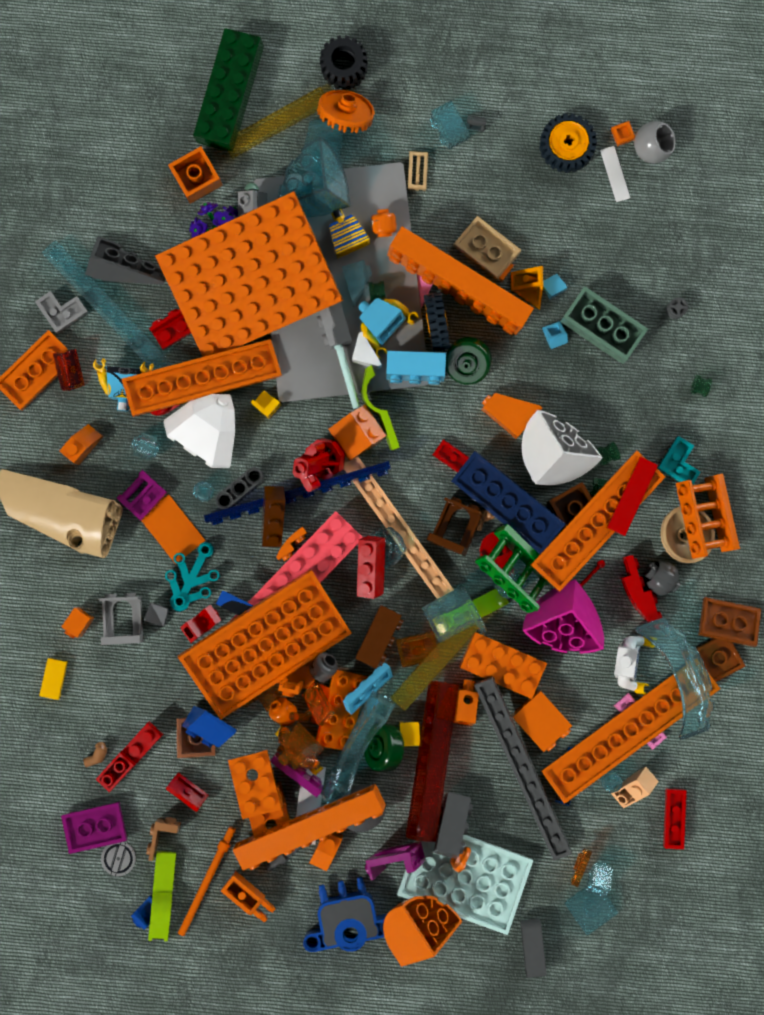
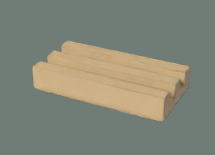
[408,151,428,191]

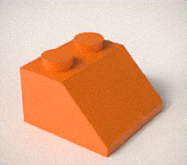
[328,404,386,461]

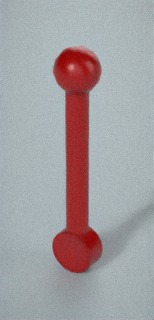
[580,560,605,588]

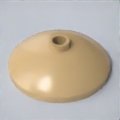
[661,506,715,563]

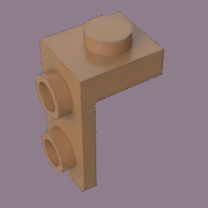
[146,817,181,861]

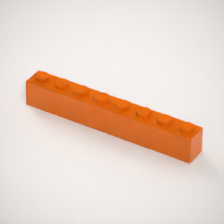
[233,784,386,870]

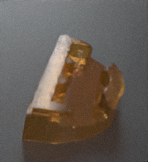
[571,848,592,887]

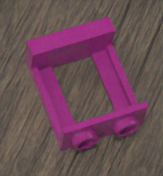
[365,841,426,880]

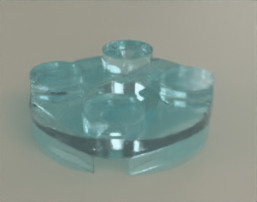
[370,527,406,566]

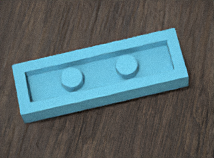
[343,663,393,715]

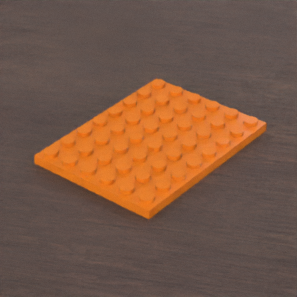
[155,191,343,357]

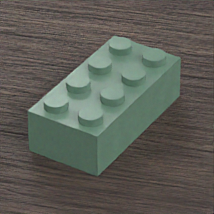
[560,286,648,364]

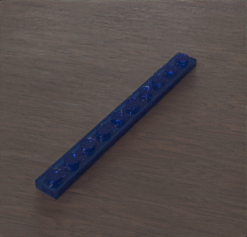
[204,461,392,526]

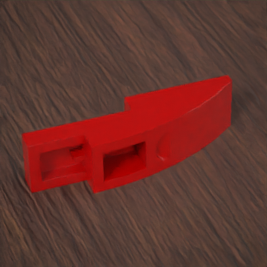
[620,555,663,629]
[95,721,163,793]

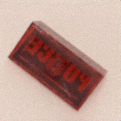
[53,349,85,391]

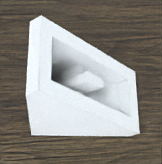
[352,332,382,369]

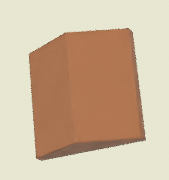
[176,717,215,758]

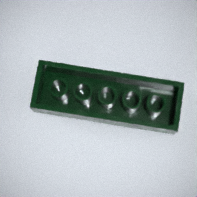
[193,28,264,152]

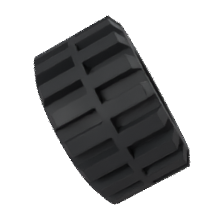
[320,35,367,90]

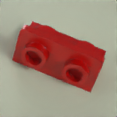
[149,309,192,351]

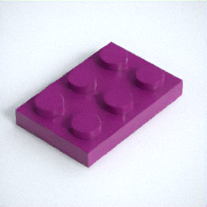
[270,751,323,798]
[61,801,128,854]

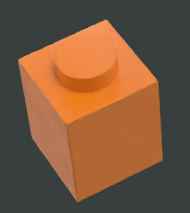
[61,607,94,638]

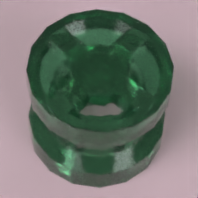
[368,280,386,301]
[691,375,712,397]

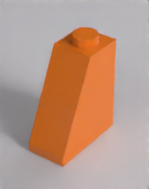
[482,393,542,439]

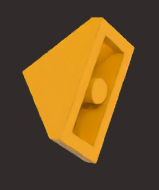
[511,266,543,310]

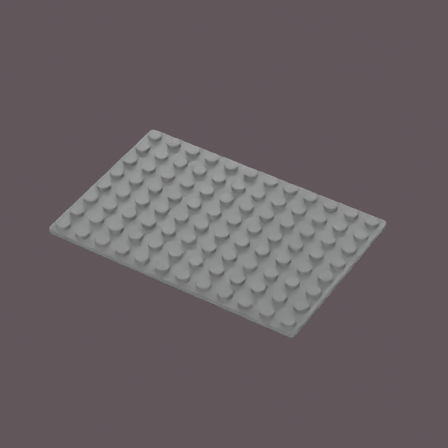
[254,162,429,403]

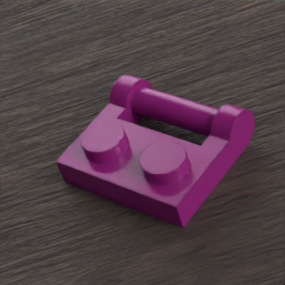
[117,470,168,521]

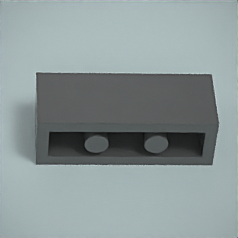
[433,792,473,859]

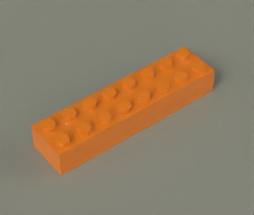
[387,226,534,335]

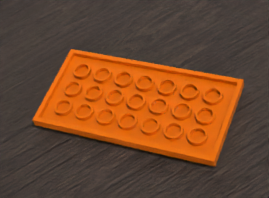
[177,569,352,720]

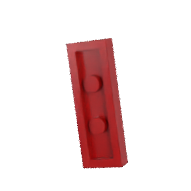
[663,788,687,850]

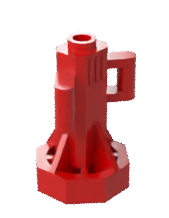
[293,438,345,492]

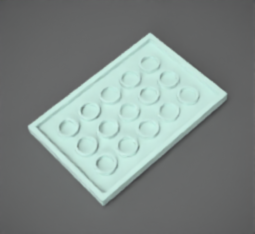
[397,820,533,935]

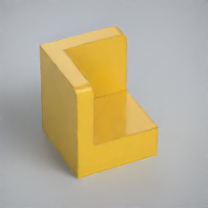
[250,391,281,419]
[399,721,420,747]

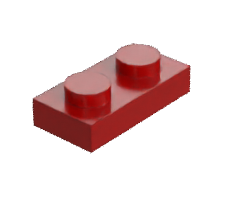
[166,772,209,812]

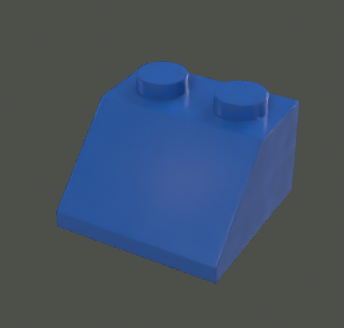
[182,706,237,748]

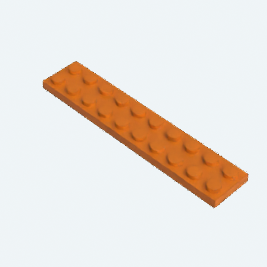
[541,657,721,804]

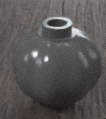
[644,560,680,596]

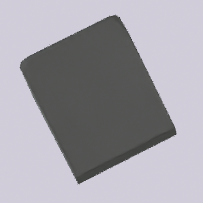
[466,115,486,132]

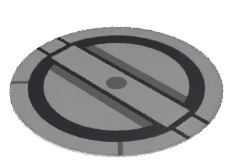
[101,842,136,876]

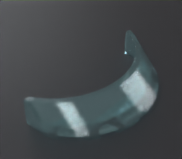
[635,618,714,741]

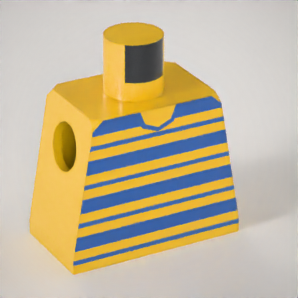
[329,209,370,259]

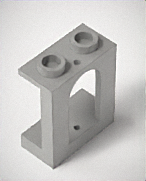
[99,593,143,645]

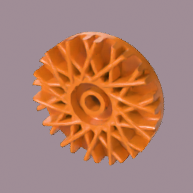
[317,90,375,133]

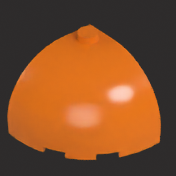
[383,895,463,967]

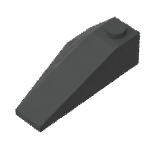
[85,236,166,285]

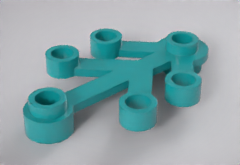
[165,542,220,611]

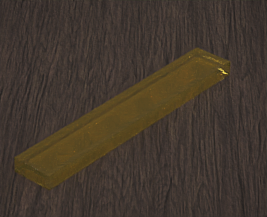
[228,86,324,159]
[390,610,483,711]

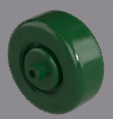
[445,337,492,385]
[364,724,404,772]

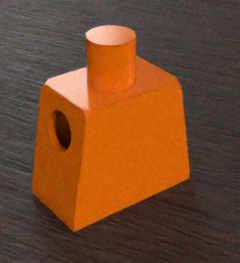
[453,680,479,726]

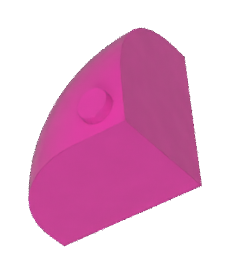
[523,579,604,654]

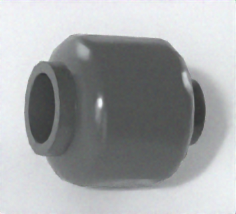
[309,653,338,682]

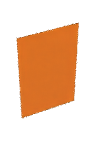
[142,494,206,564]

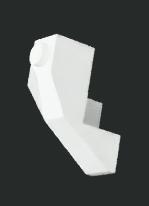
[164,394,235,468]

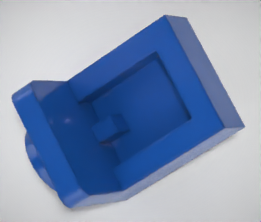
[131,895,152,930]

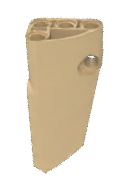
[0,469,123,558]

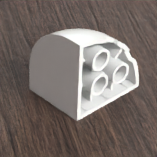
[522,410,602,486]

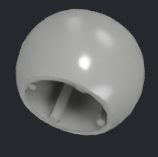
[634,121,676,164]

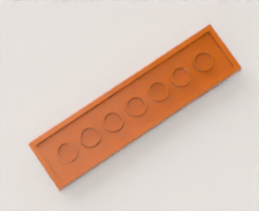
[122,339,282,417]
[530,451,665,592]

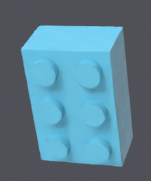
[386,351,446,385]

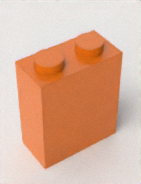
[511,690,572,752]

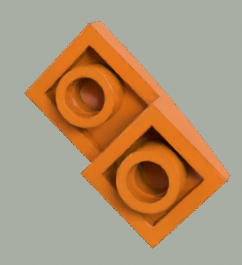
[276,527,308,562]

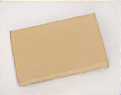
[453,216,521,280]

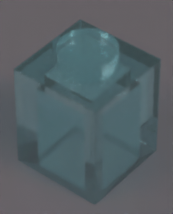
[586,862,614,897]

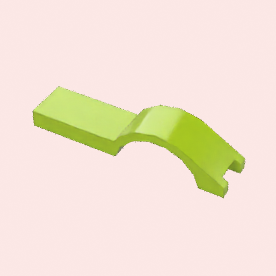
[361,365,400,451]
[148,851,176,942]

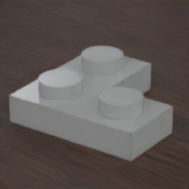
[35,291,89,334]

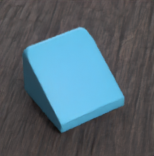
[543,274,567,299]
[542,321,568,349]

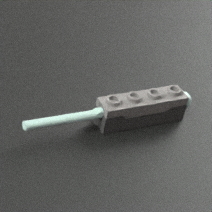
[317,267,360,410]

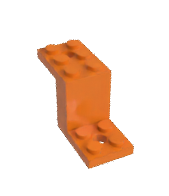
[228,750,290,835]

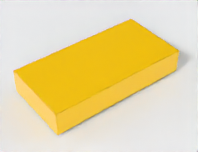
[39,658,68,700]

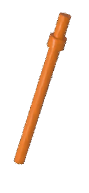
[178,826,236,936]

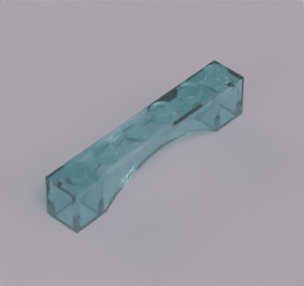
[320,691,395,804]

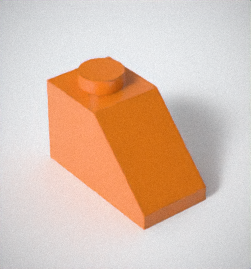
[59,424,103,465]
[309,832,343,871]

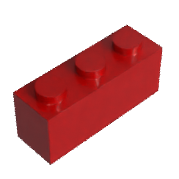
[357,535,386,599]

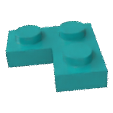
[657,436,701,485]

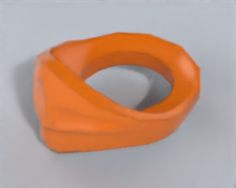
[450,847,471,873]

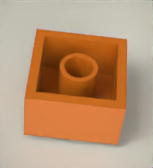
[168,146,223,204]

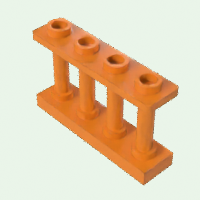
[676,474,740,559]

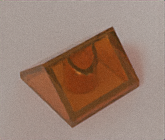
[396,630,439,668]

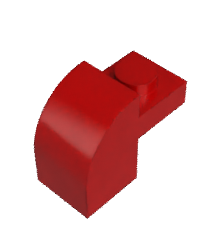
[180,604,222,643]

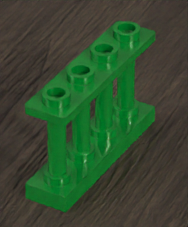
[475,524,550,613]

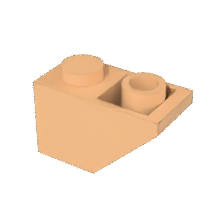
[611,767,659,808]

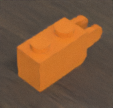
[221,871,275,922]

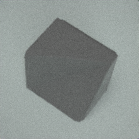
[144,602,171,627]

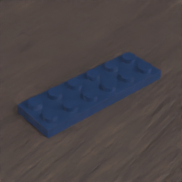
[451,451,566,554]

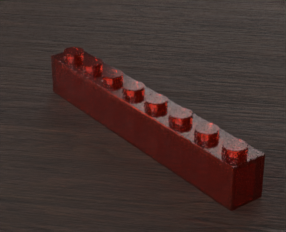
[406,680,459,842]

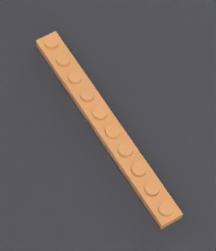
[328,447,455,603]

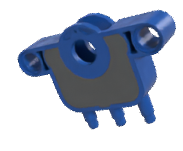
[303,876,388,952]

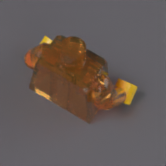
[275,722,324,775]

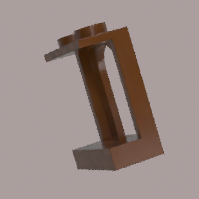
[427,497,483,556]

